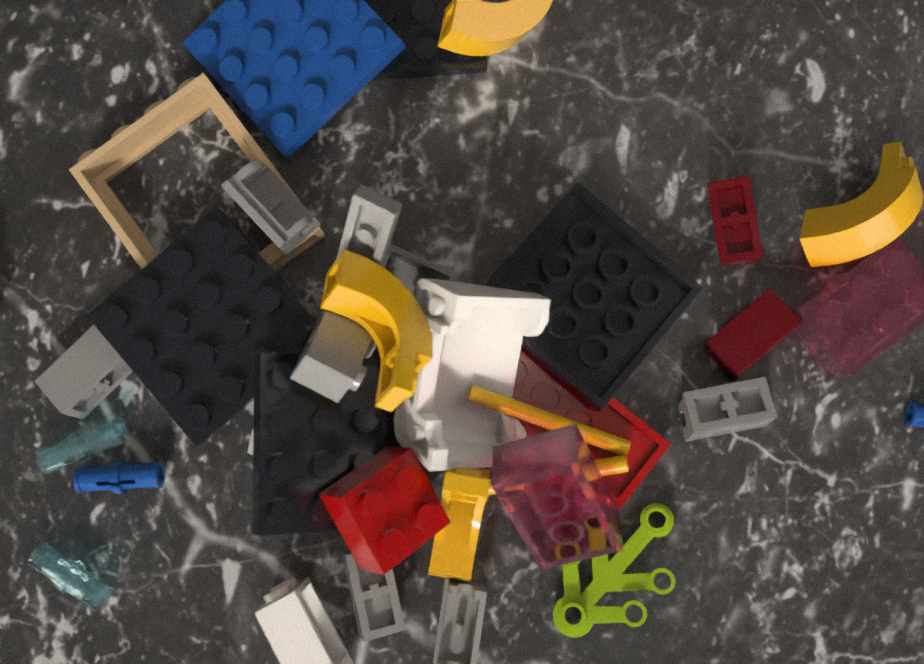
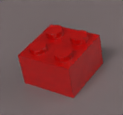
[319,447,451,575]

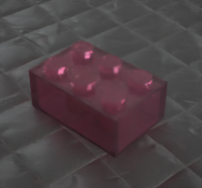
[790,236,924,379]
[491,424,623,570]

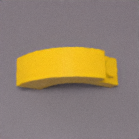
[437,0,553,56]
[799,141,924,267]
[320,249,433,412]
[428,467,491,582]

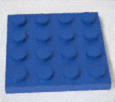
[182,0,406,159]

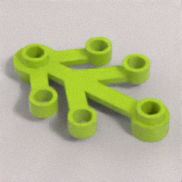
[553,503,675,638]

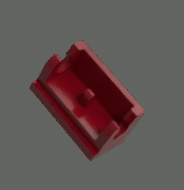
[707,175,763,268]
[706,288,803,383]

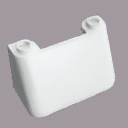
[394,279,551,471]

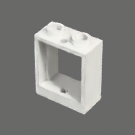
[255,576,354,664]

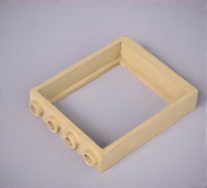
[69,72,326,272]

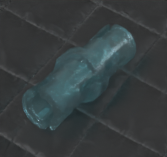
[35,418,126,474]
[27,542,114,612]

